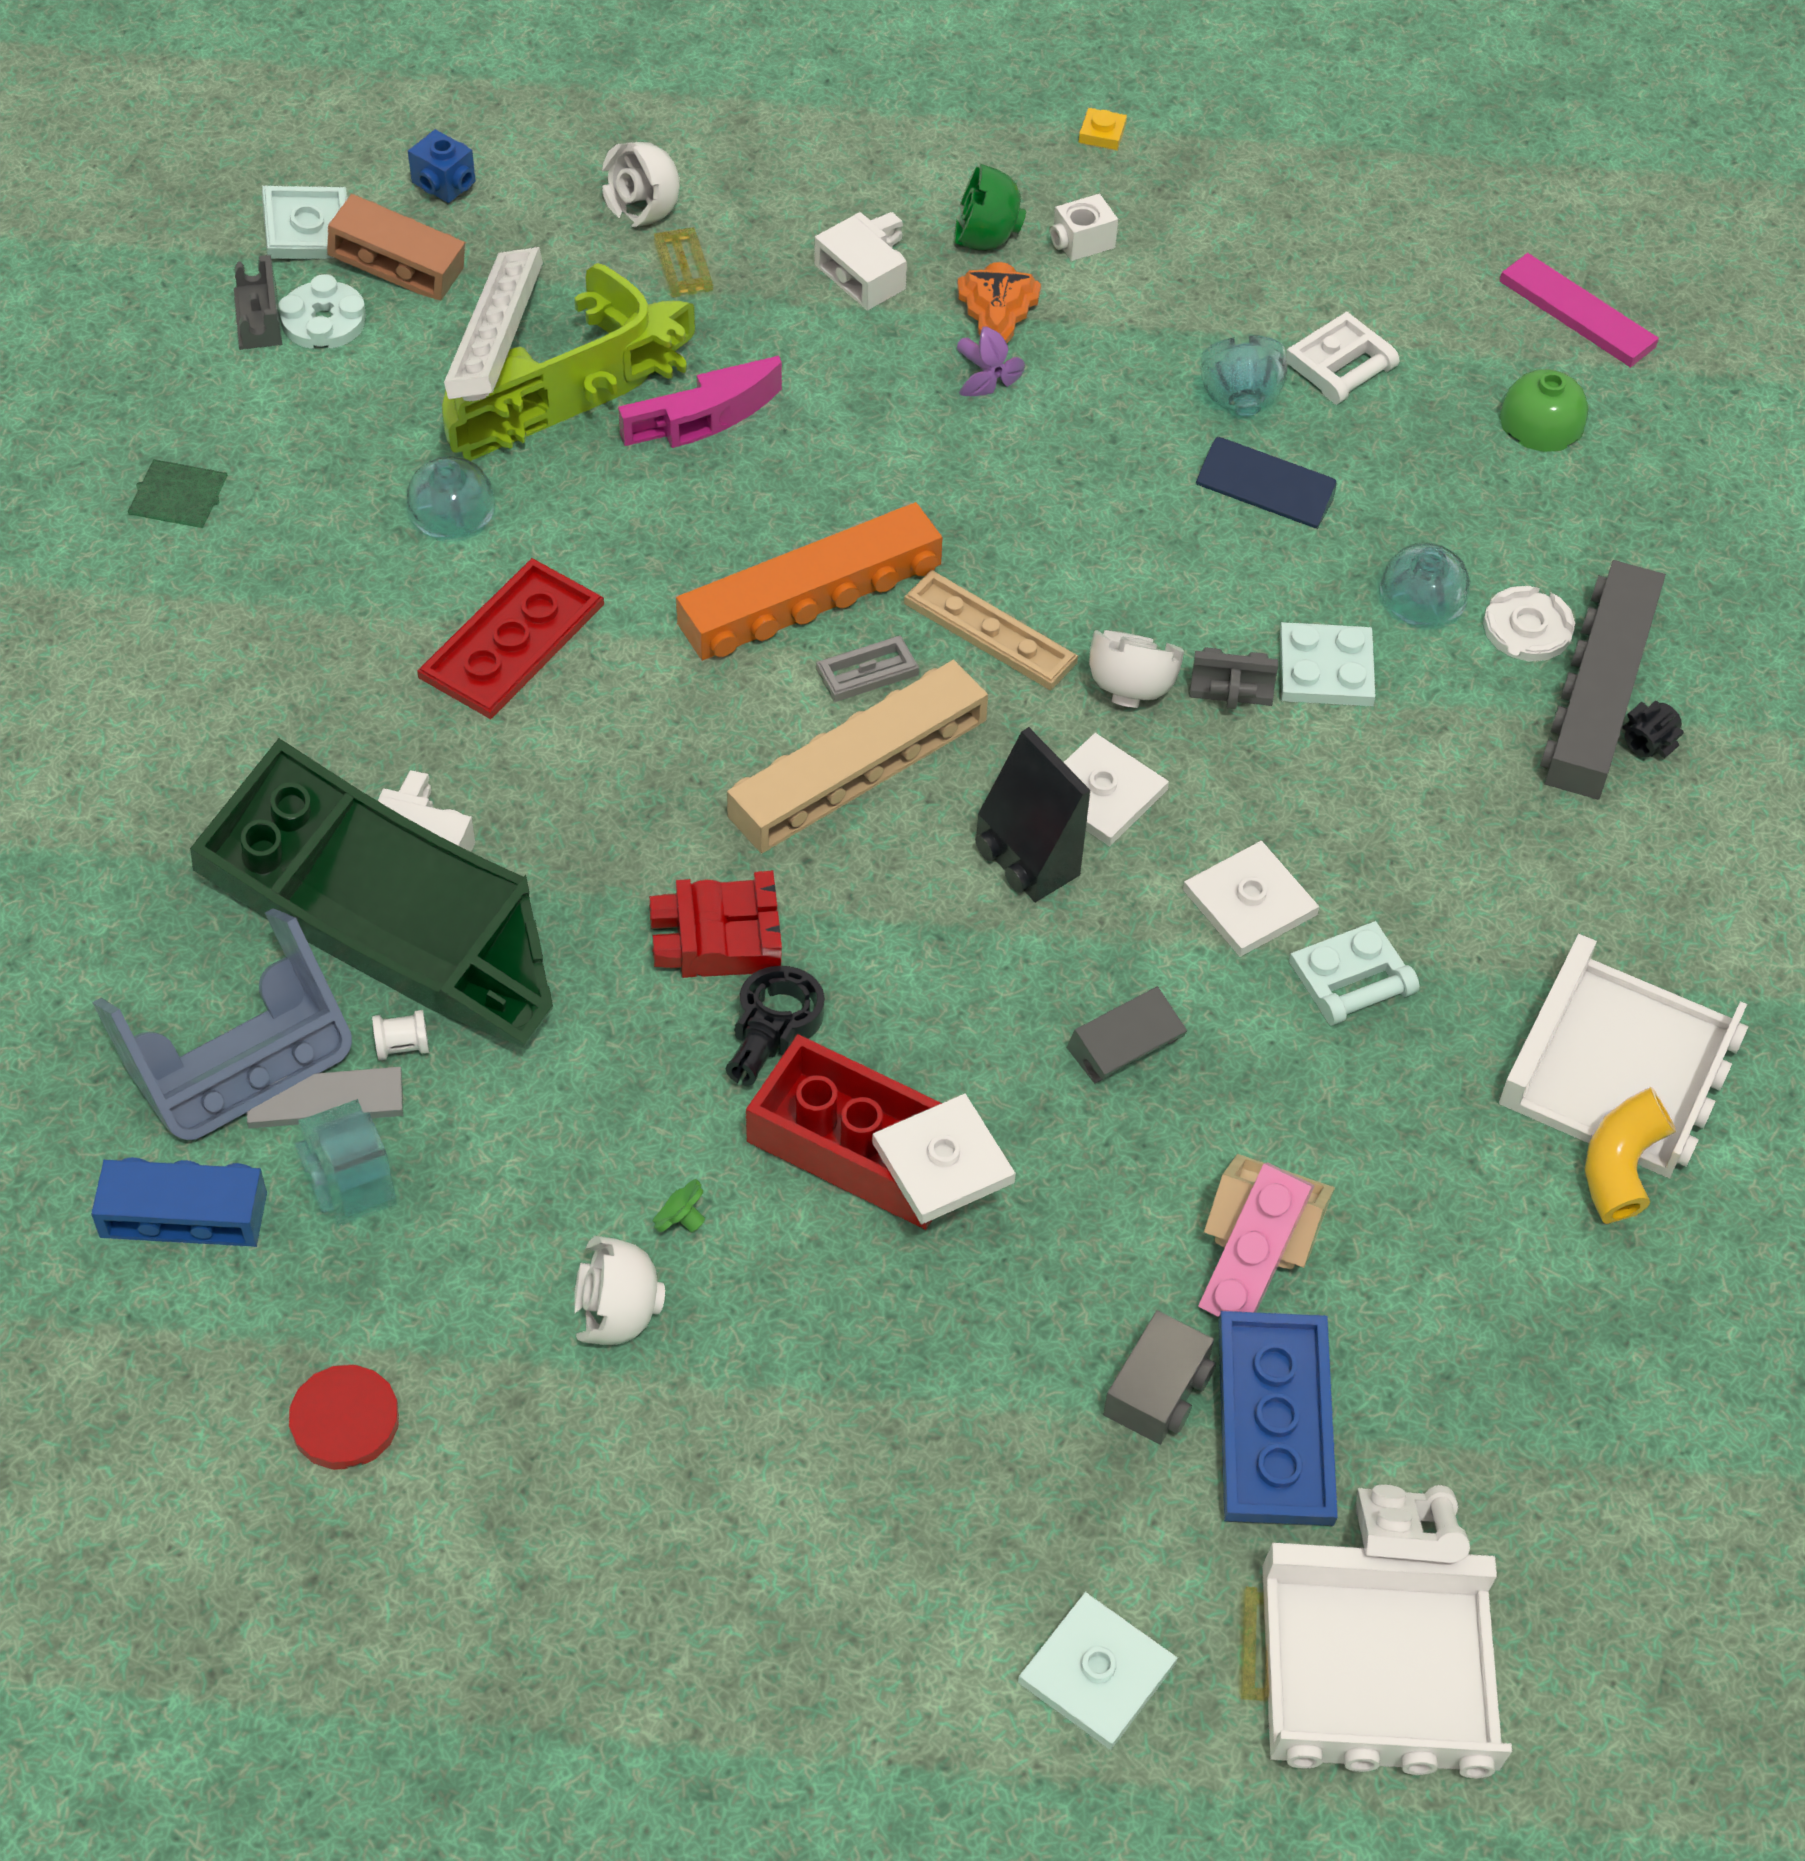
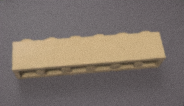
[727,659,988,854]

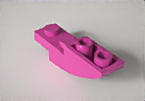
[618,356,782,448]

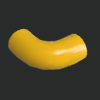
[1585,1087,1676,1224]

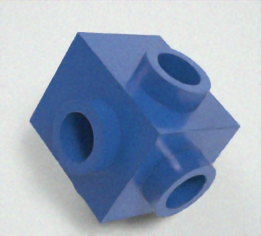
[408,129,476,203]

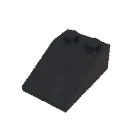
[975,727,1091,903]

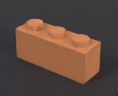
[327,193,465,301]

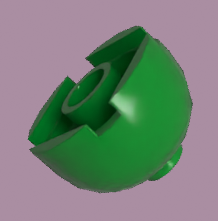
[954,164,1026,251]

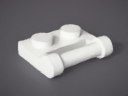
[1285,311,1399,405]
[1356,1485,1470,1563]

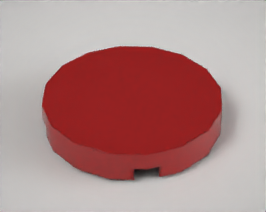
[289,1364,399,1470]

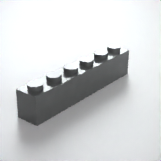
[1540,560,1666,800]

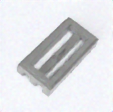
[816,635,919,702]

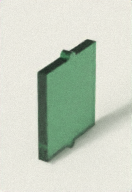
[128,459,228,528]

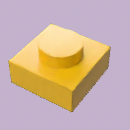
[1079,108,1127,150]

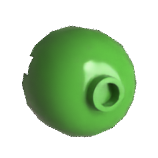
[1500,369,1589,452]

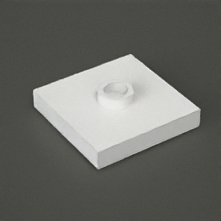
[1064,733,1169,847]
[1183,841,1319,957]
[872,1094,1016,1225]

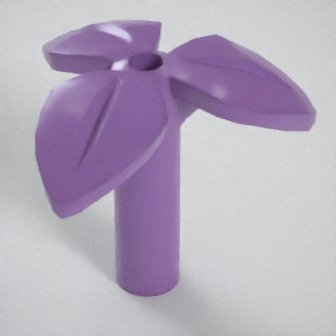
[957,327,1025,396]

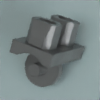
[1190,647,1278,709]

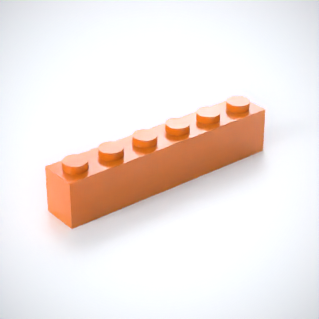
[676,502,943,661]

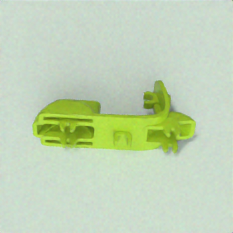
[442,263,695,463]

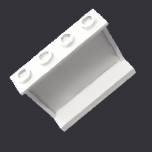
[1499,934,1749,1178]
[1262,1543,1512,1778]

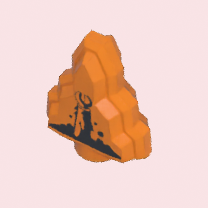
[957,262,1041,343]

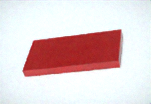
[417,558,604,720]

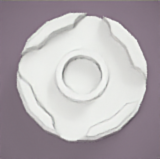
[1483,586,1575,662]

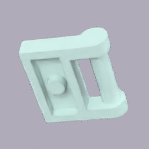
[1289,921,1420,1026]

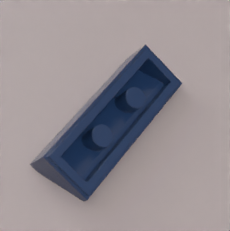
[1196,437,1337,529]

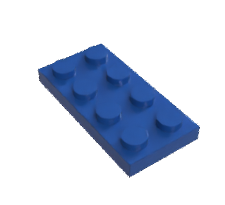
[1218,1311,1338,1526]

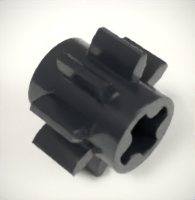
[1623,700,1684,759]

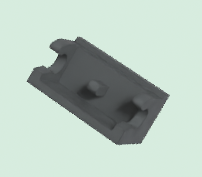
[234,255,282,350]
[1066,986,1188,1084]

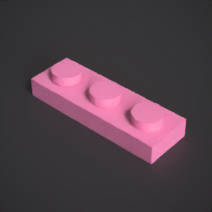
[1198,1162,1315,1317]

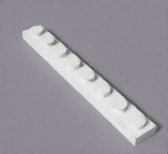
[444,247,543,401]

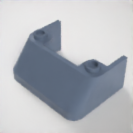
[92,908,352,1140]

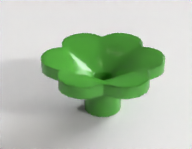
[653,1179,705,1233]

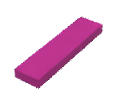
[1499,253,1659,368]

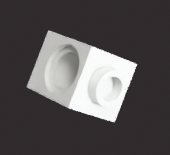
[1050,194,1118,261]

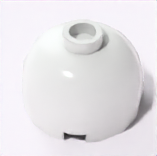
[602,142,680,227]
[1089,630,1184,708]
[575,1236,665,1345]

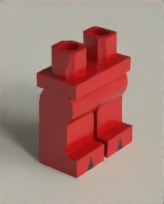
[649,870,782,978]

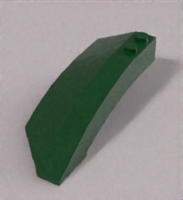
[190,738,553,1048]

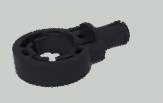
[726,966,825,1086]

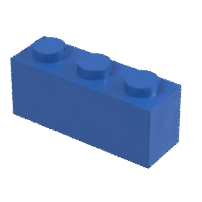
[91,1157,267,1247]

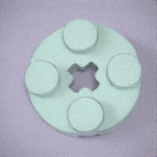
[279,274,366,349]

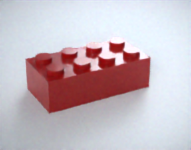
[746,1034,942,1230]

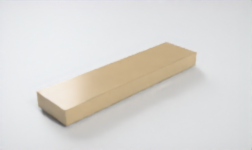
[904,570,1078,691]

